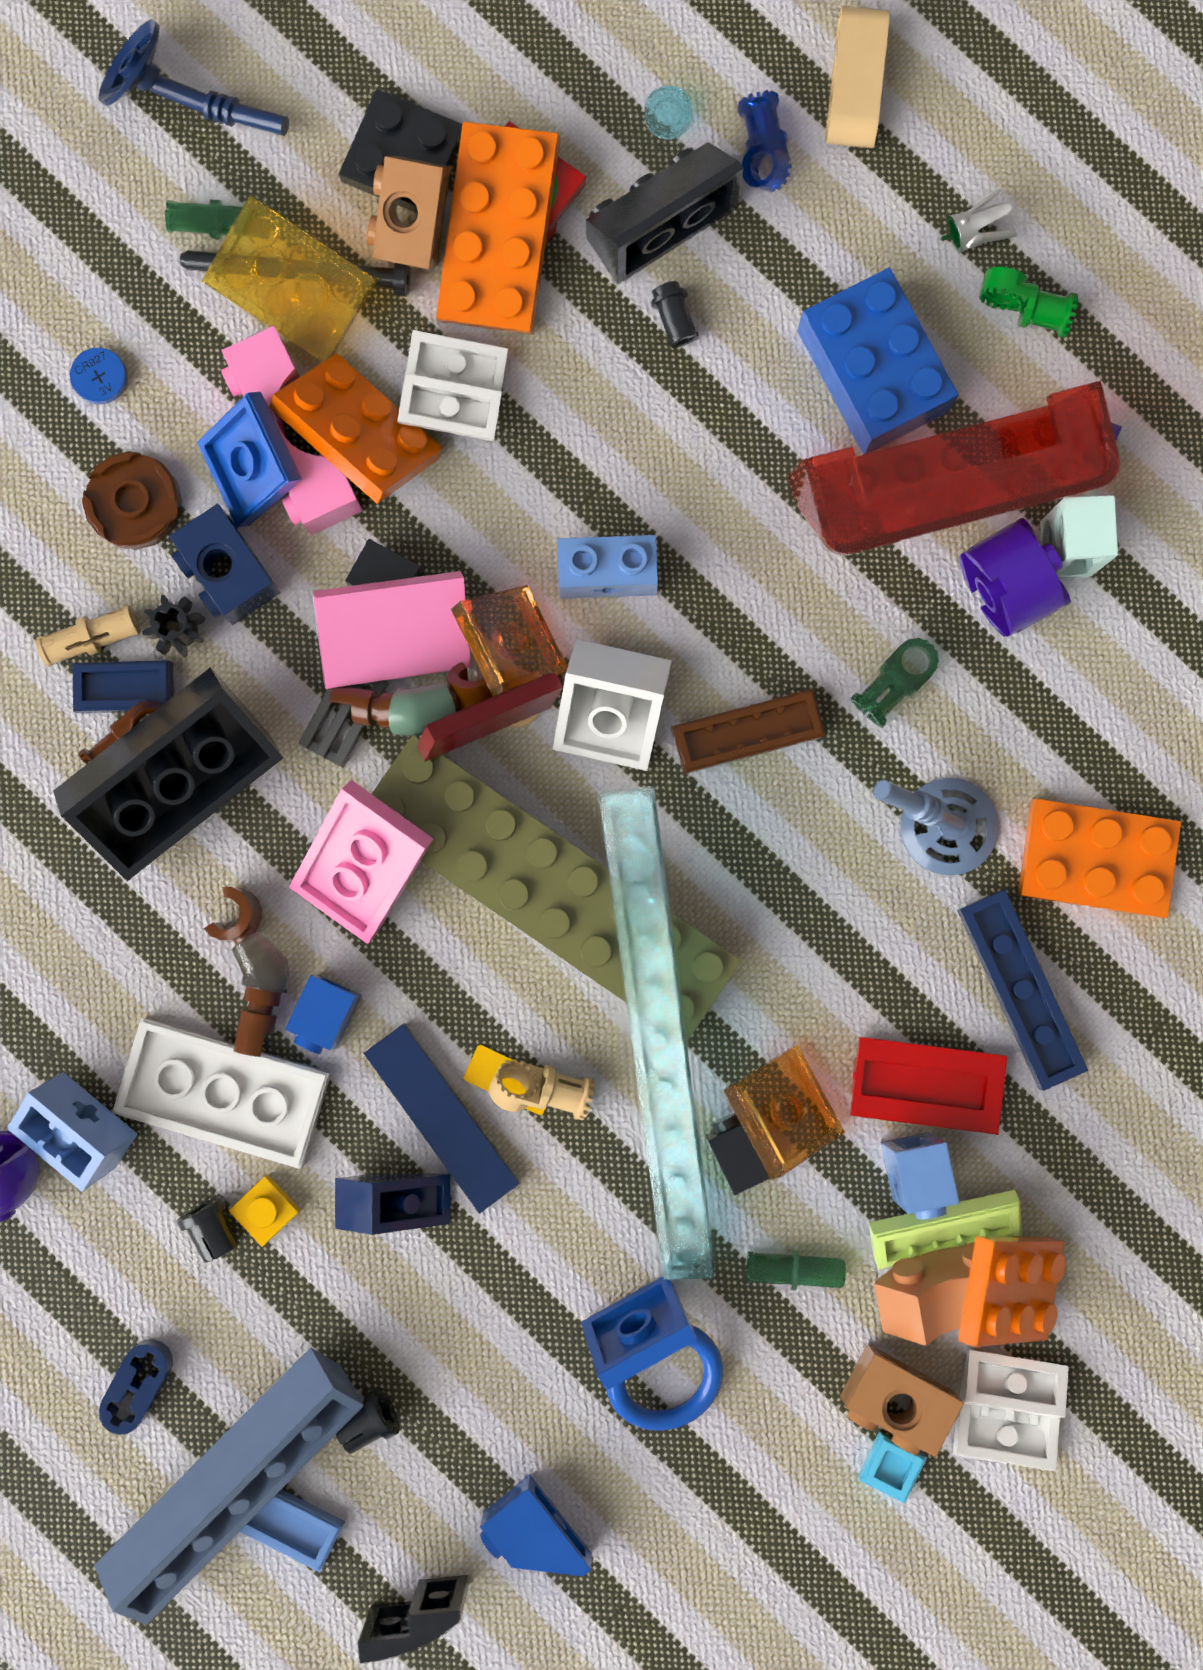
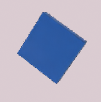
[197,391,302,528]

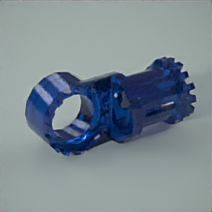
[737,90,792,192]

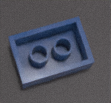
[797,267,959,456]

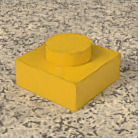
[229,1174,301,1247]

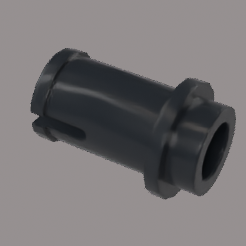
[650,281,699,348]

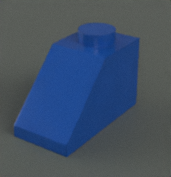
[480,1474,592,1576]

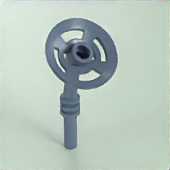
[873,778,999,875]

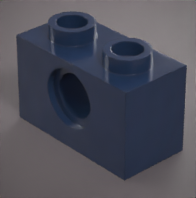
[169,503,281,625]

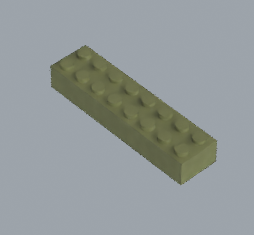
[372,735,742,1044]

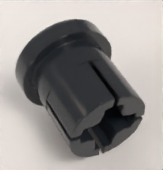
[176,1196,240,1263]
[336,1388,400,1454]

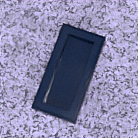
[72,660,174,714]

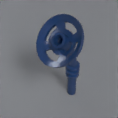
[98,19,289,136]

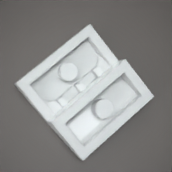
[397,330,508,441]
[952,1350,1069,1471]

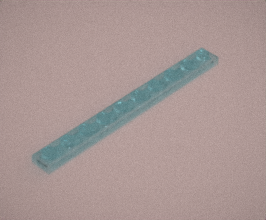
[599,787,715,1280]

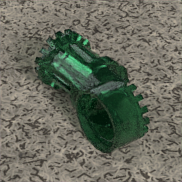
[851,638,939,728]

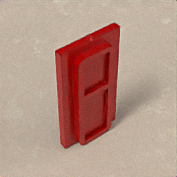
[850,1037,1007,1135]

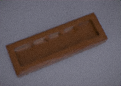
[671,689,826,775]

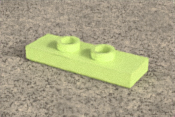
[869,1189,1023,1269]

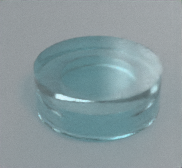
[644,86,692,139]

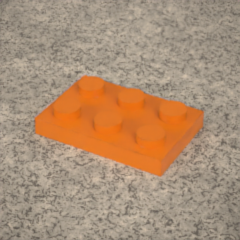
[269,353,443,504]
[1017,799,1181,919]
[958,1236,1066,1347]

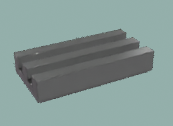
[298,680,389,768]

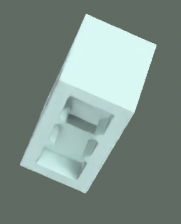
[1040,489,1118,578]

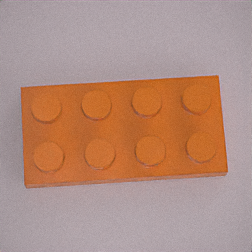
[436,122,561,335]

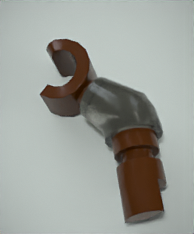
[203,887,290,1057]

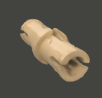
[36,605,140,667]

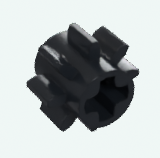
[142,595,206,657]

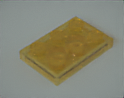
[202,195,378,362]

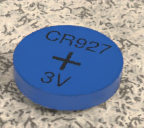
[70,348,127,405]

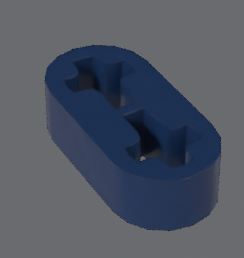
[99,1339,173,1435]

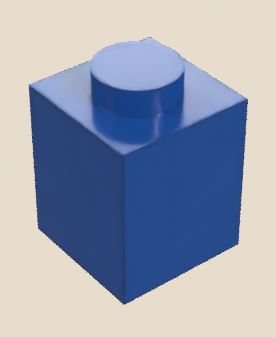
[285,974,362,1054]

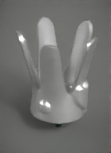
[940,188,1017,253]

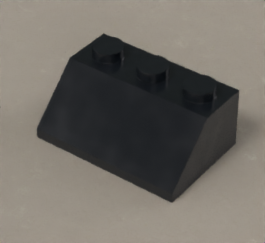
[586,142,743,285]

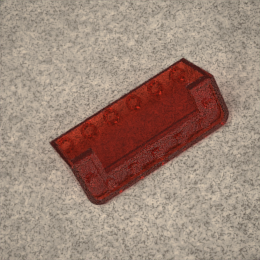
[788,380,1120,556]

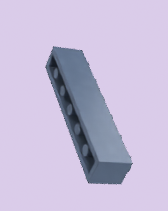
[94,1347,364,1625]

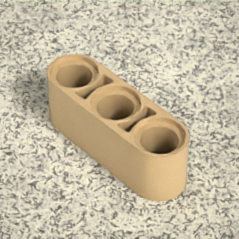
[825,5,890,149]

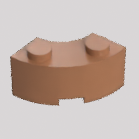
[874,1242,975,1346]

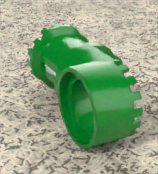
[979,267,1079,338]

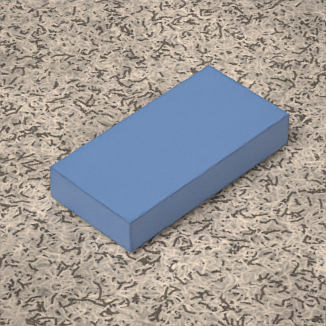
[240,1489,345,1573]

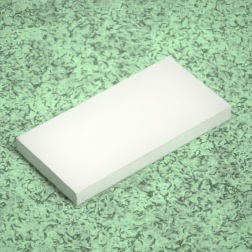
[112,1018,332,1169]

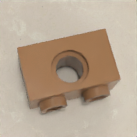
[367,156,451,269]
[840,1343,964,1458]

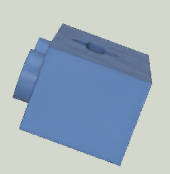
[557,535,658,599]
[7,1072,137,1192]
[880,1132,959,1219]

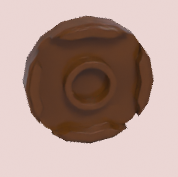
[82,451,182,550]

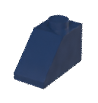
[335,1173,450,1235]

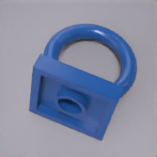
[581,1274,723,1431]

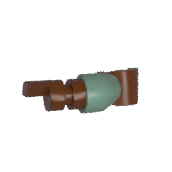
[329,662,503,736]

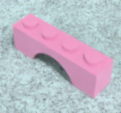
[221,326,363,535]

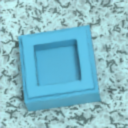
[858,1431,927,1503]

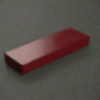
[417,673,563,762]

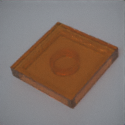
[451,585,568,697]
[723,1045,845,1180]

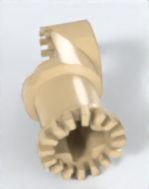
[489,1059,595,1120]

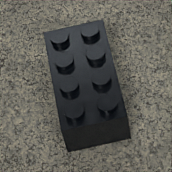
[53,667,283,881]

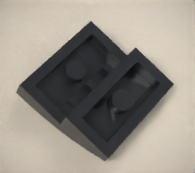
[357,1575,469,1664]

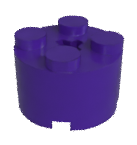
[959,518,1071,637]

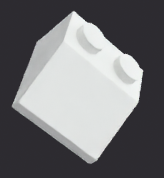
[552,639,672,771]

